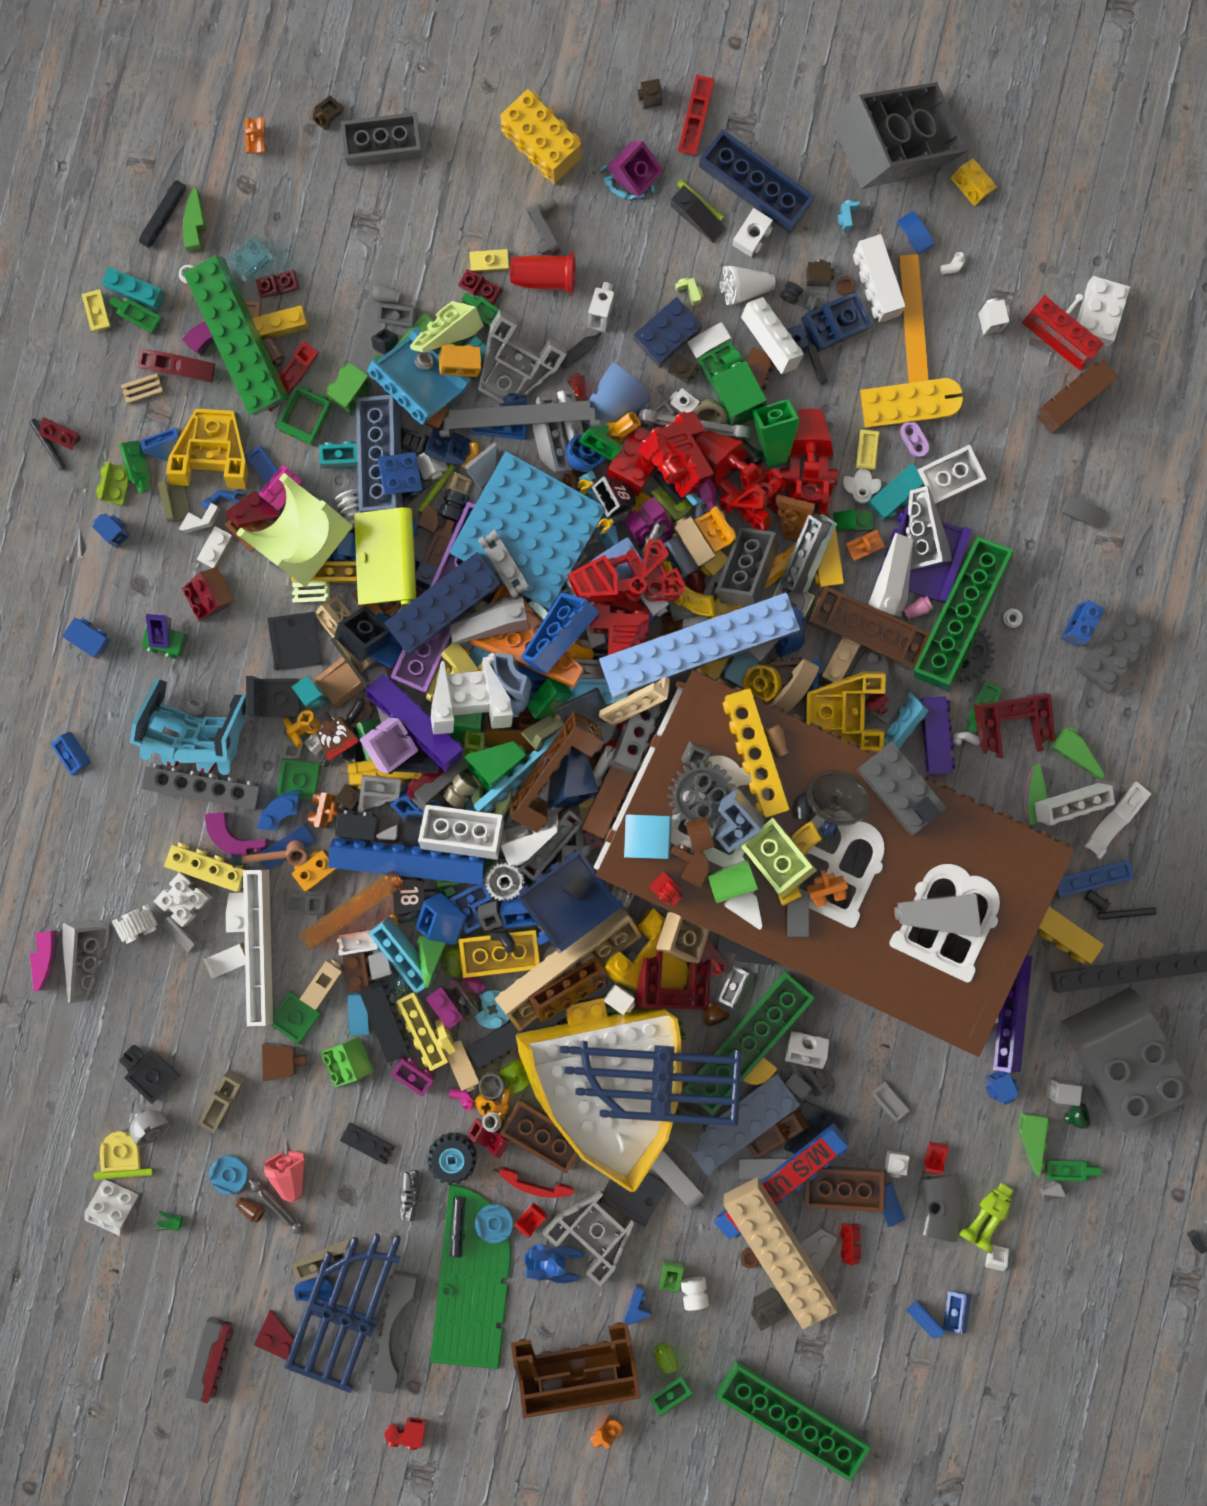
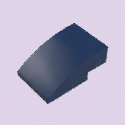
[801,292,873,352]

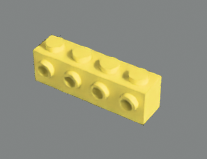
[164,842,248,892]
[396,992,448,1071]

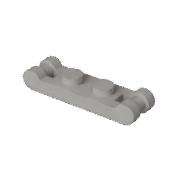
[478,529,531,599]

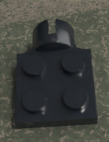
[119,1045,180,1104]

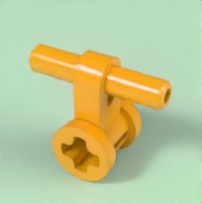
[283,710,321,748]
[474,1088,511,1127]

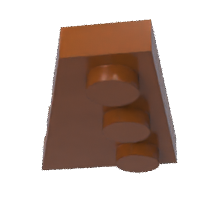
[776,495,815,542]

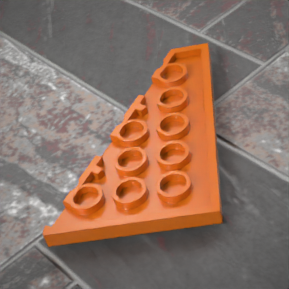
[470,584,583,688]

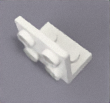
[85,1179,138,1236]

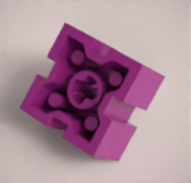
[624,497,675,550]

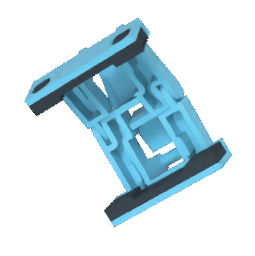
[130,679,248,775]

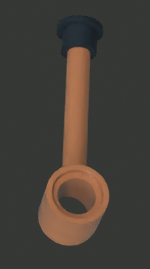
[231,840,306,868]

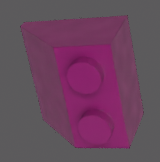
[607,141,664,197]

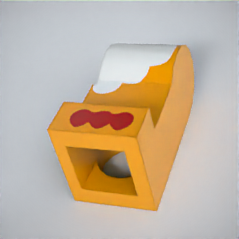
[567,638,594,660]

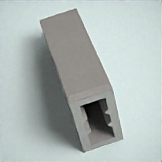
[894,893,982,937]

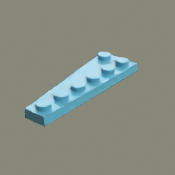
[474,730,560,813]

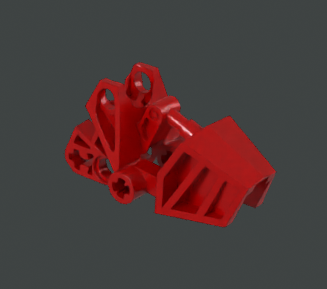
[779,408,838,517]
[695,430,788,531]
[567,540,685,604]

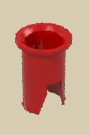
[510,251,576,297]

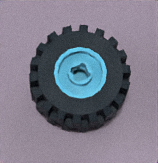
[427,1132,477,1185]

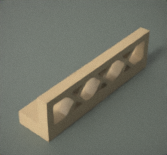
[314,596,376,673]
[599,677,670,726]

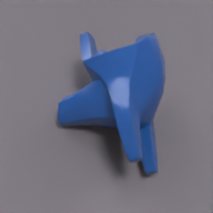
[524,1244,584,1283]

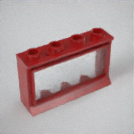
[1022,295,1104,371]

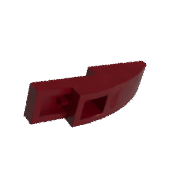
[137,349,216,383]

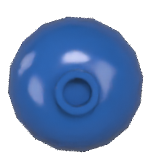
[566,433,605,472]

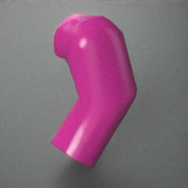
[449,1088,474,1111]

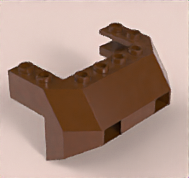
[511,1322,640,1419]

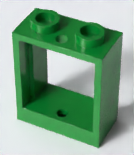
[276,386,332,446]

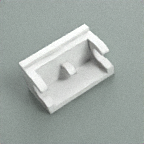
[337,930,379,956]

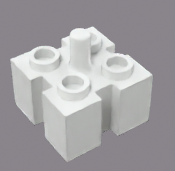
[153,872,212,927]

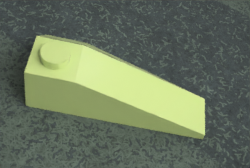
[410,301,484,352]

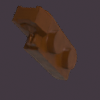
[423,519,456,568]

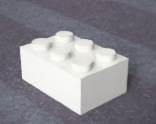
[1077,276,1130,347]

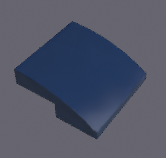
[424,427,470,465]

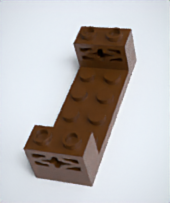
[806,586,931,670]
[510,711,603,833]

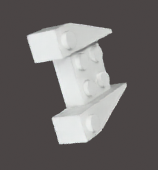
[431,657,513,734]

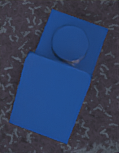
[623,1284,652,1326]

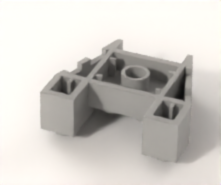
[542,1190,634,1287]

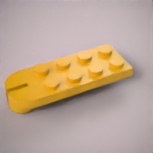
[860,378,963,429]

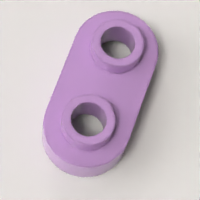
[900,421,929,458]

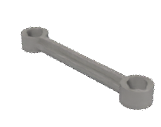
[638,409,752,441]

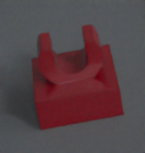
[865,694,889,715]

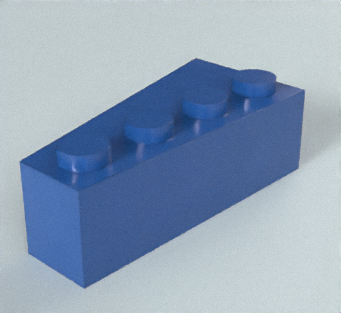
[520,592,600,674]

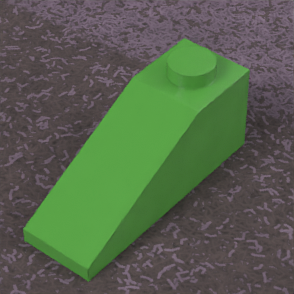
[1050,727,1105,779]
[417,934,446,988]

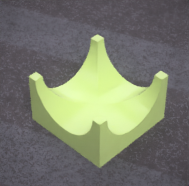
[236,473,353,587]

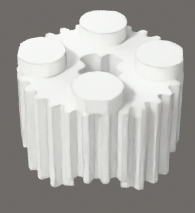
[485,858,524,901]
[112,904,158,944]

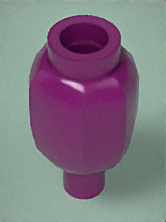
[697,478,716,510]
[450,977,485,996]

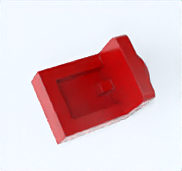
[924,1141,949,1175]
[515,1202,548,1238]

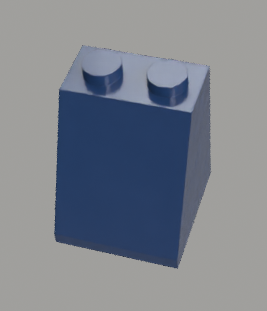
[547,747,599,810]

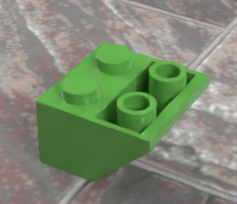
[321,1036,374,1087]

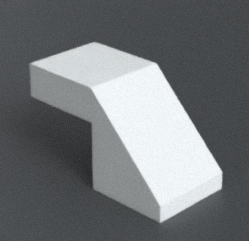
[179,503,221,533]

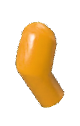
[461,443,479,469]

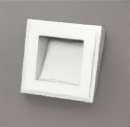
[985,1244,1009,1271]

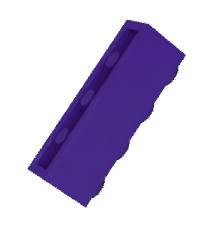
[920,696,955,775]

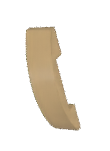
[765,659,819,714]

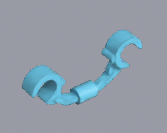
[600,165,654,200]

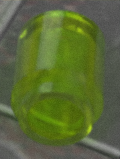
[653,1343,678,1374]

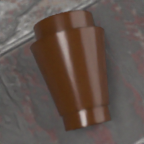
[235,1197,265,1223]

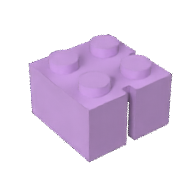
[359,717,418,773]

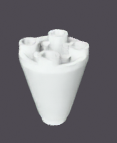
[720,266,775,305]

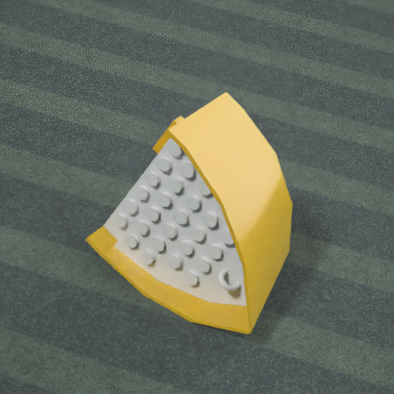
[516,996,682,1192]

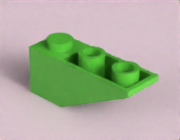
[1019,1112,1050,1176]

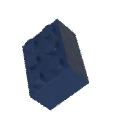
[634,297,702,368]

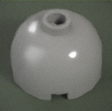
[130,1110,170,1147]

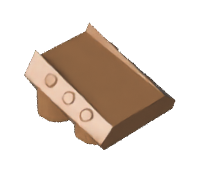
[315,655,367,709]

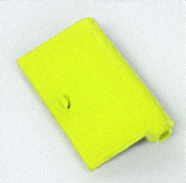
[354,508,416,606]

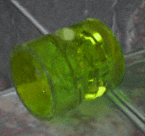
[499,1058,530,1095]

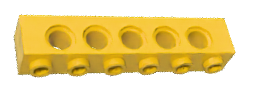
[722,689,789,818]

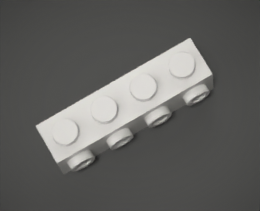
[741,297,804,374]
[1035,783,1115,826]

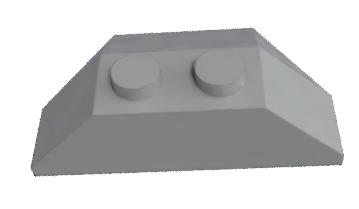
[532,396,573,473]

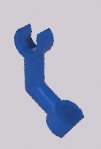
[201,490,245,510]

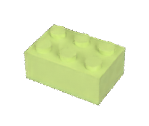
[740,818,817,897]

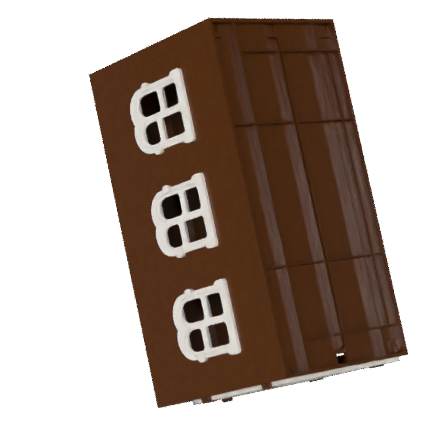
[594,669,1075,1057]

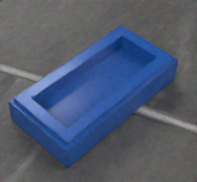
[244,445,278,485]

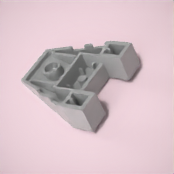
[478,310,567,403]

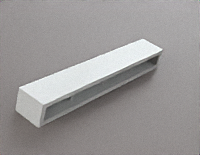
[243,870,273,1026]

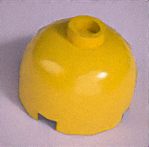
[742,664,782,702]

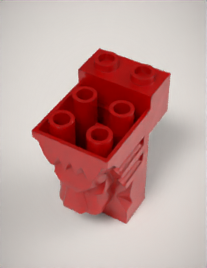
[637,411,714,498]
[589,601,649,655]

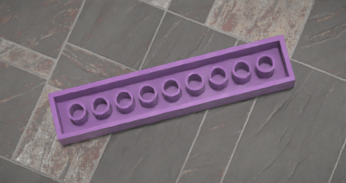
[390,502,475,694]

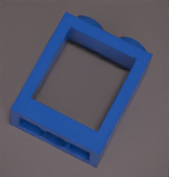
[1060,600,1106,647]

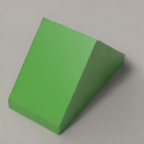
[659,1259,684,1293]

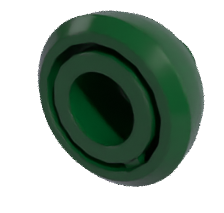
[1065,1102,1090,1129]

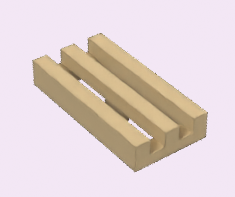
[121,373,164,404]

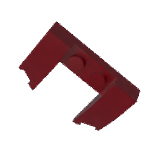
[973,692,1056,759]
[635,951,711,1010]

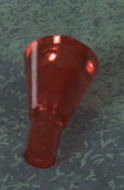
[567,372,588,401]

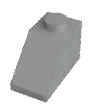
[368,948,395,980]

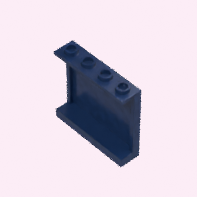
[517,849,624,954]

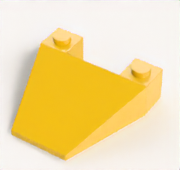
[166,409,249,489]
[806,671,886,751]
[603,908,689,992]

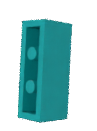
[101,267,166,312]
[867,463,925,521]
[292,676,329,710]

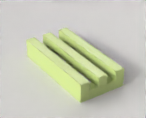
[292,581,330,603]

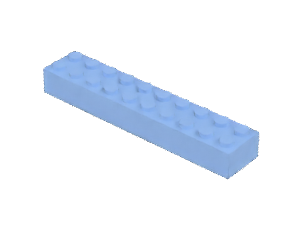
[599,593,800,698]

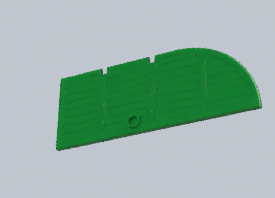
[430,1184,511,1369]

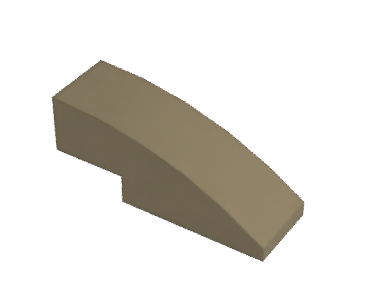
[198,1070,245,1133]

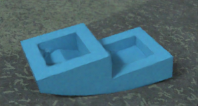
[348,994,370,1036]

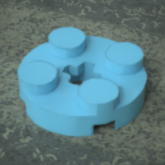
[473,990,509,1029]

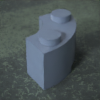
[493,653,532,703]

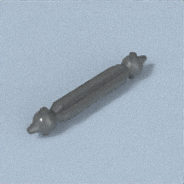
[249,1179,305,1236]

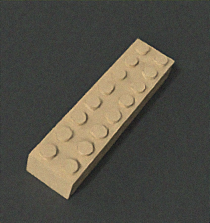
[494,907,642,1031]
[723,1177,837,1329]

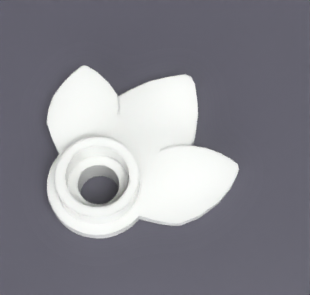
[843,469,881,504]

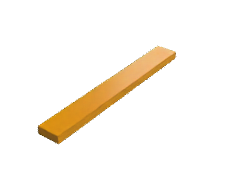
[898,254,928,383]

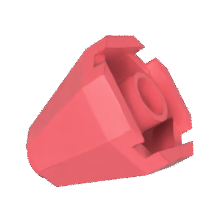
[264,1151,305,1202]

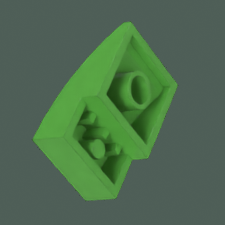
[707,860,758,903]

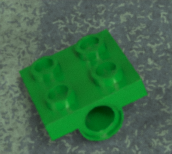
[696,340,743,393]

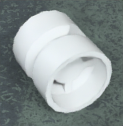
[681,1276,709,1310]

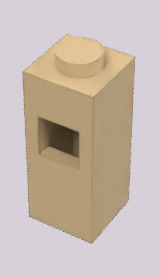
[674,517,715,568]
[300,959,344,1010]
[443,1039,480,1092]

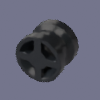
[780,281,804,305]

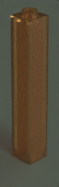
[299,870,404,950]

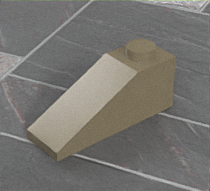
[292,1239,356,1282]

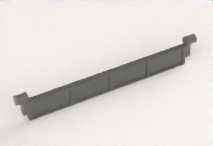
[440,401,601,437]

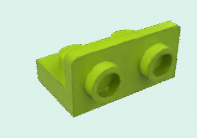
[96,461,130,506]
[651,486,693,523]

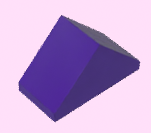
[146,614,172,648]

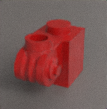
[649,870,683,905]
[384,1417,427,1450]

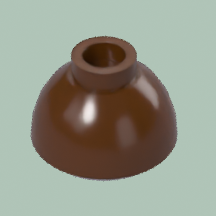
[704,1001,730,1026]

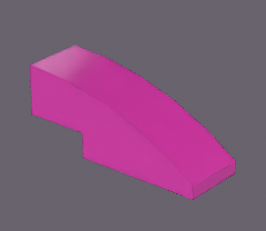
[30,930,56,992]

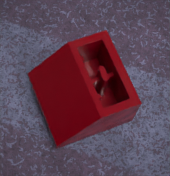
[182,567,235,622]

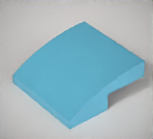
[624,815,671,859]

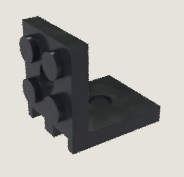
[246,676,300,718]

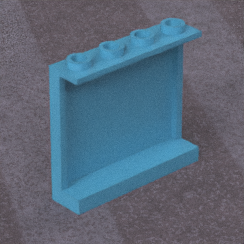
[367,327,471,425]

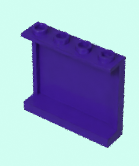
[878,507,972,603]

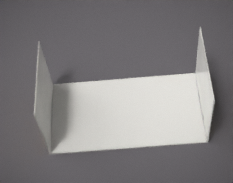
[203,943,245,979]

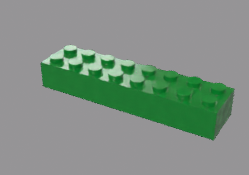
[183,255,289,415]
[913,536,1013,692]
[682,971,815,1115]
[716,1359,871,1482]

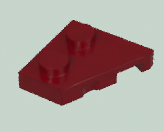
[225,490,280,528]
[254,1310,295,1360]

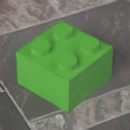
[327,363,372,415]

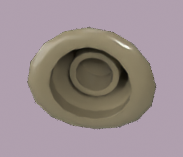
[692,399,728,424]

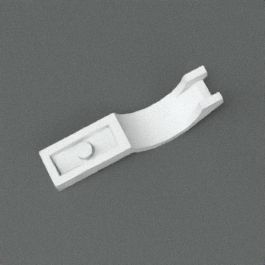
[1084,782,1151,859]

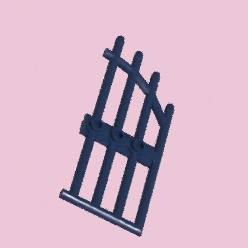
[560,1040,742,1126]
[284,1234,401,1393]

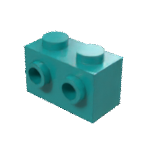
[319,441,358,468]

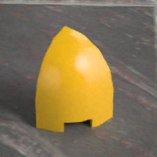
[743,1057,777,1085]

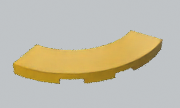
[662,561,717,616]
[778,821,822,906]

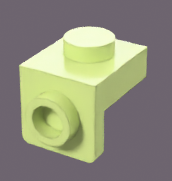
[675,277,703,307]

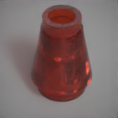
[686,570,706,595]

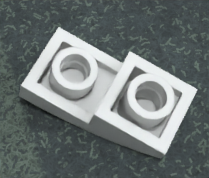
[687,322,732,358]

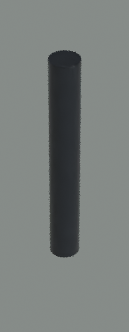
[29,418,66,470]
[1097,907,1157,920]

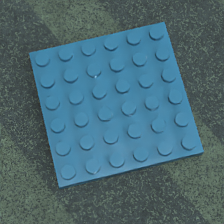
[449,451,604,610]

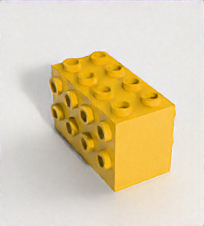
[500,89,582,185]

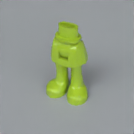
[959,1183,1014,1254]

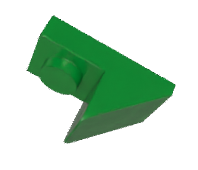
[579,425,623,461]
[833,509,873,532]

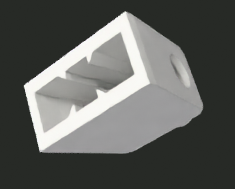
[587,282,614,332]

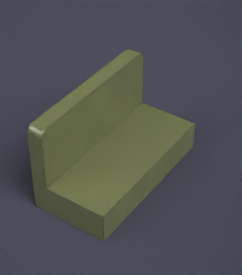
[158,481,191,522]
[522,716,564,750]

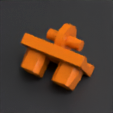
[245,118,265,154]
[845,530,885,561]
[308,792,341,829]
[806,869,848,907]
[590,1415,623,1449]

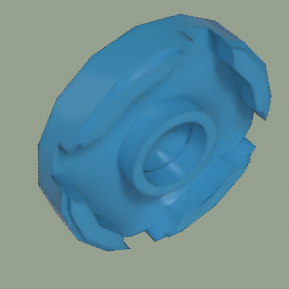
[209,1155,249,1195]
[475,1204,513,1243]

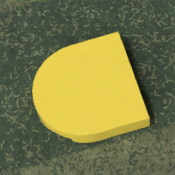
[100,1131,141,1172]

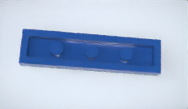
[1056,860,1134,898]

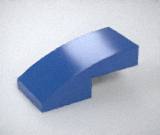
[897,211,935,255]

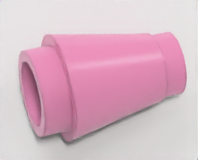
[904,596,934,620]

